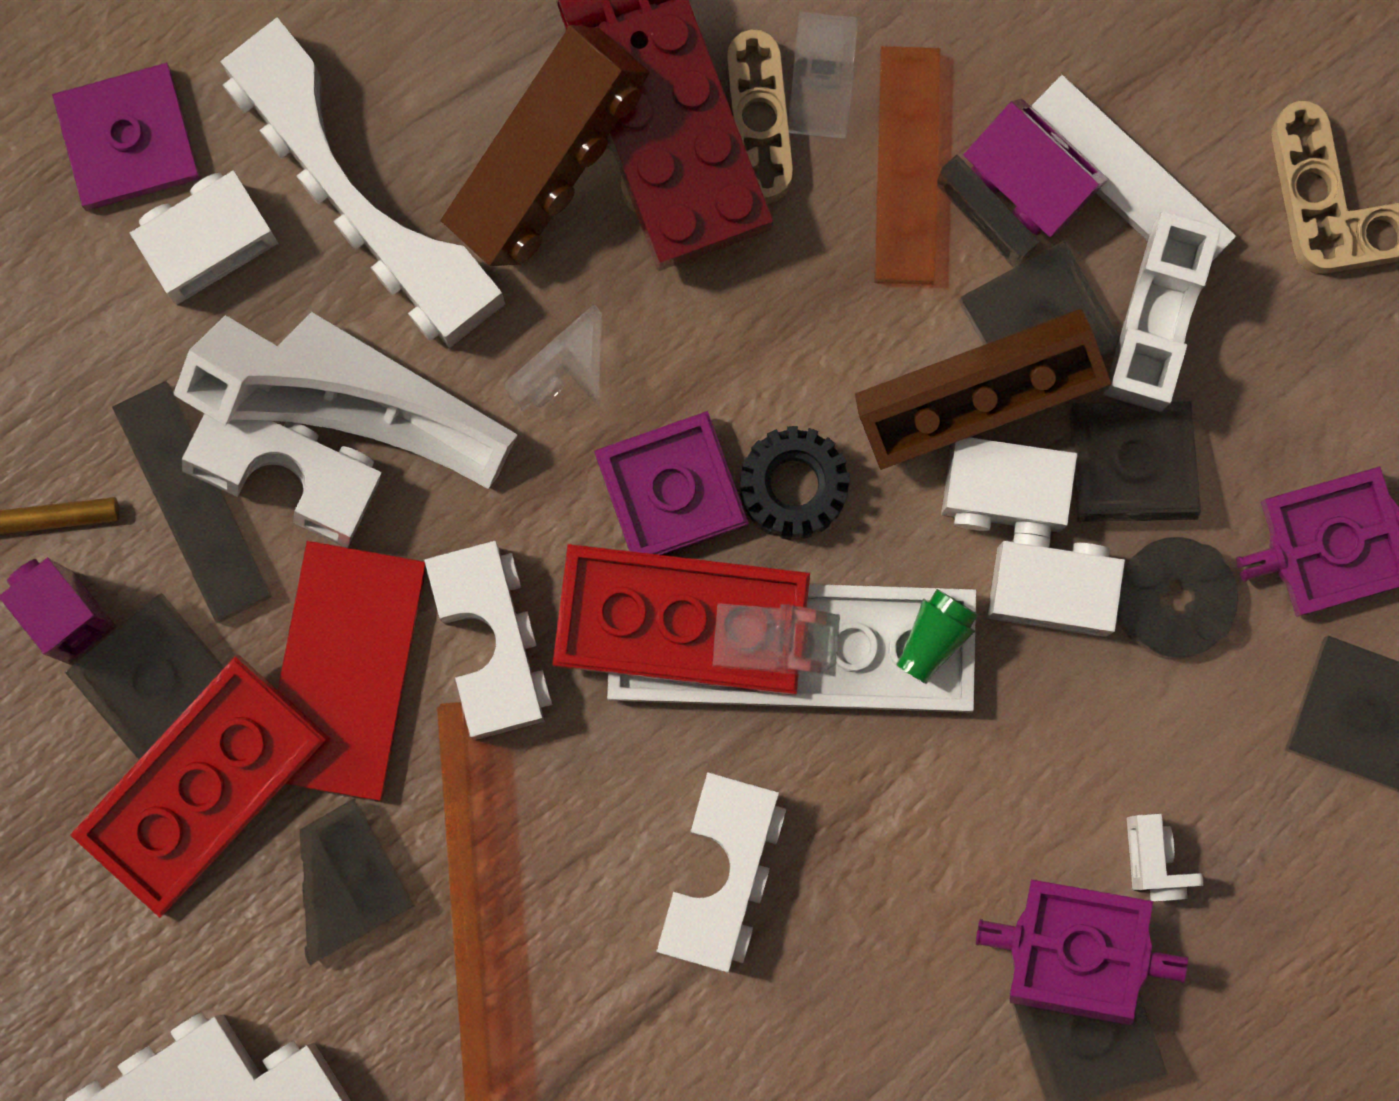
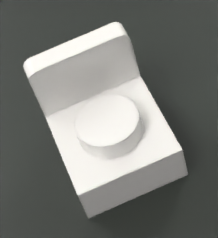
[1127,814,1204,901]

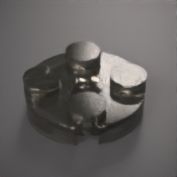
[1117,537,1238,659]

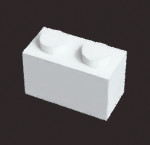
[130,170,279,305]
[941,437,1077,539]
[987,533,1125,637]

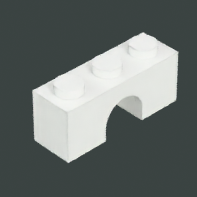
[1103,211,1222,412]
[182,414,382,548]
[424,541,552,740]
[657,772,786,972]

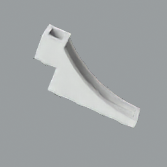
[173,312,517,489]
[65,1012,351,1101]

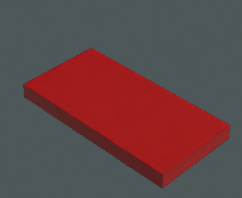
[278,541,427,801]
[552,544,811,696]
[70,654,329,918]

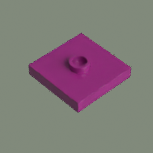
[52,63,201,211]
[594,411,748,555]

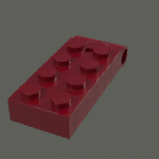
[556,0,773,272]

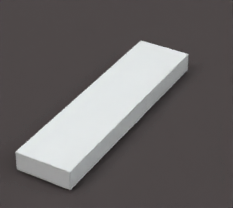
[1031,75,1236,261]

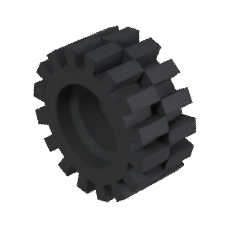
[740,426,850,540]

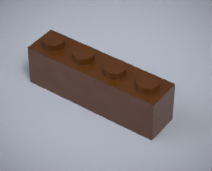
[440,25,650,266]
[855,308,1111,470]

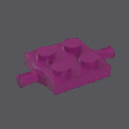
[1236,466,1399,617]
[975,879,1189,1026]

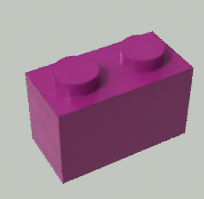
[963,98,1109,237]
[0,557,117,664]

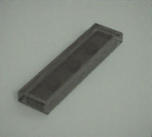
[112,381,273,624]

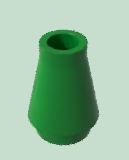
[896,589,978,684]

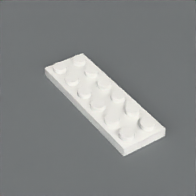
[607,584,976,712]

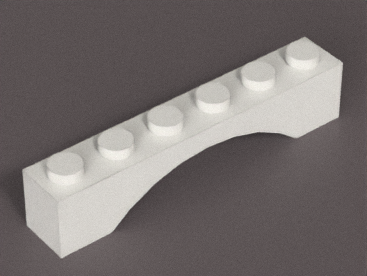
[220,18,505,349]

